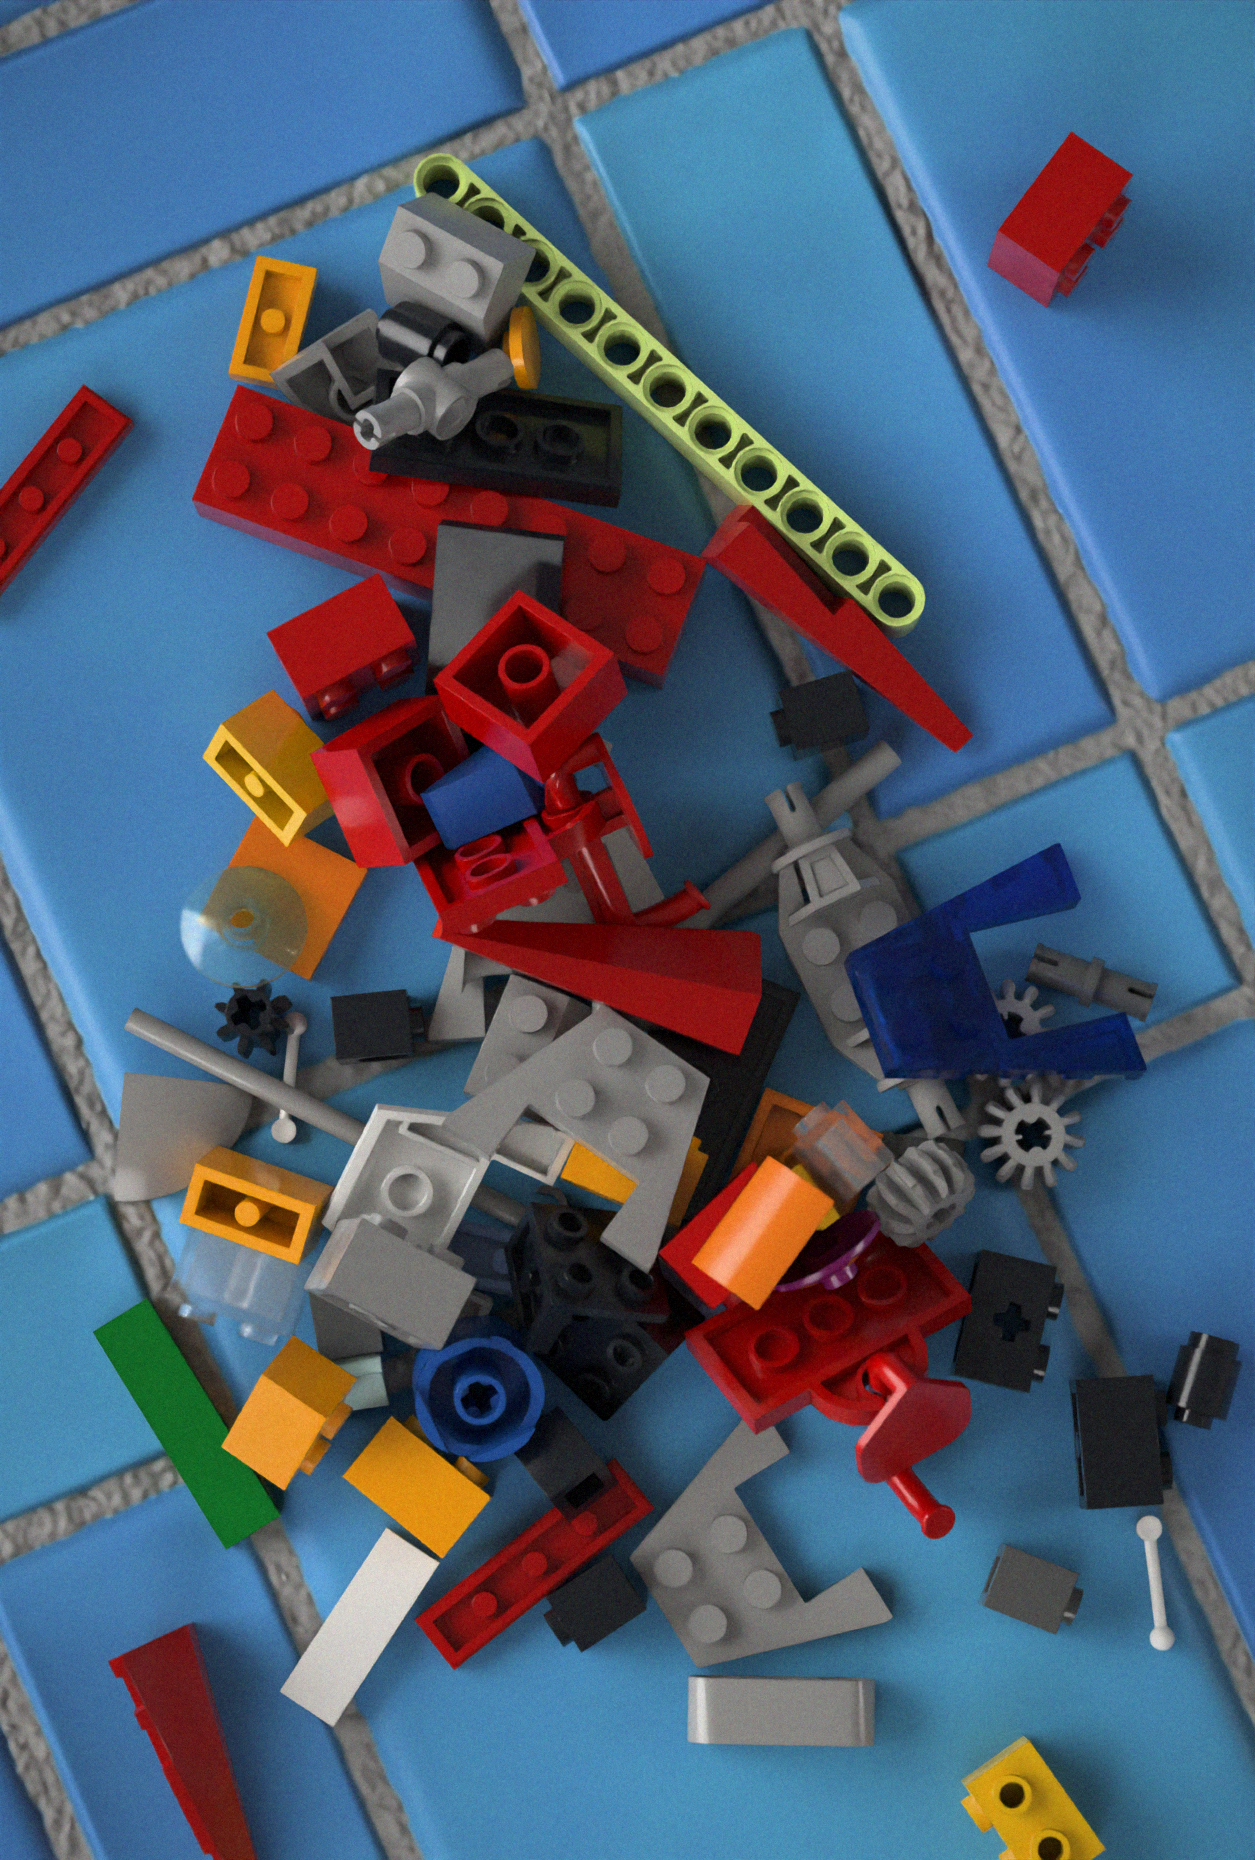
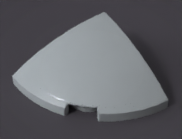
[269,308,405,427]
[114,1072,254,1202]

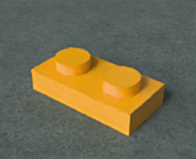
[228,255,319,390]

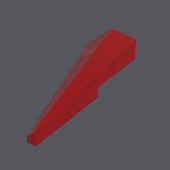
[699,505,974,753]
[431,918,762,1056]
[108,1621,258,1860]

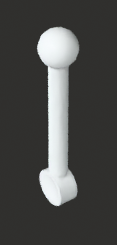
[271,1012,308,1143]
[1136,1515,1175,1651]

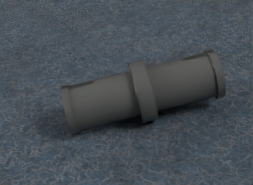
[1025,942,1158,1023]

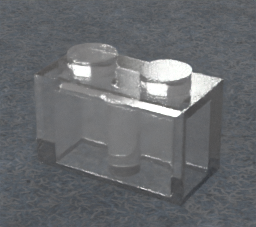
[790,1100,896,1207]
[166,1226,315,1346]

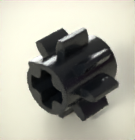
[214,978,295,1059]

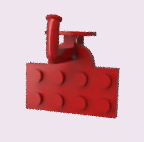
[413,731,711,936]
[685,1230,972,1539]

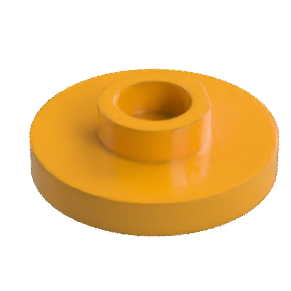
[502,306,541,390]

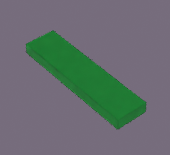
[93,1298,282,1550]

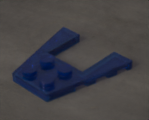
[843,843,1147,1080]

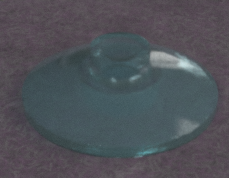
[181,866,308,988]

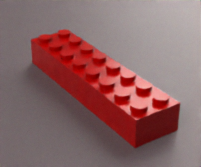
[192,385,707,690]

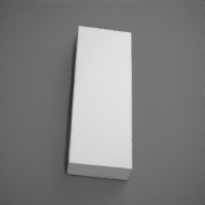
[280,1527,440,1727]

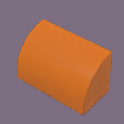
[692,1156,835,1310]

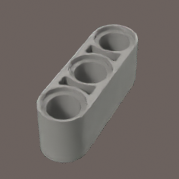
[687,1675,875,1747]

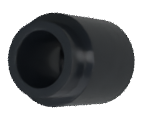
[375,301,472,369]
[1166,1331,1242,1430]

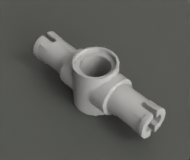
[353,348,514,450]

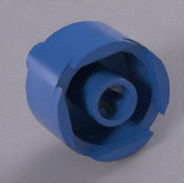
[412,1314,545,1462]

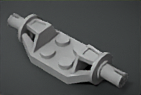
[764,781,966,1140]

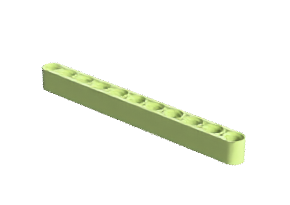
[413,153,926,638]

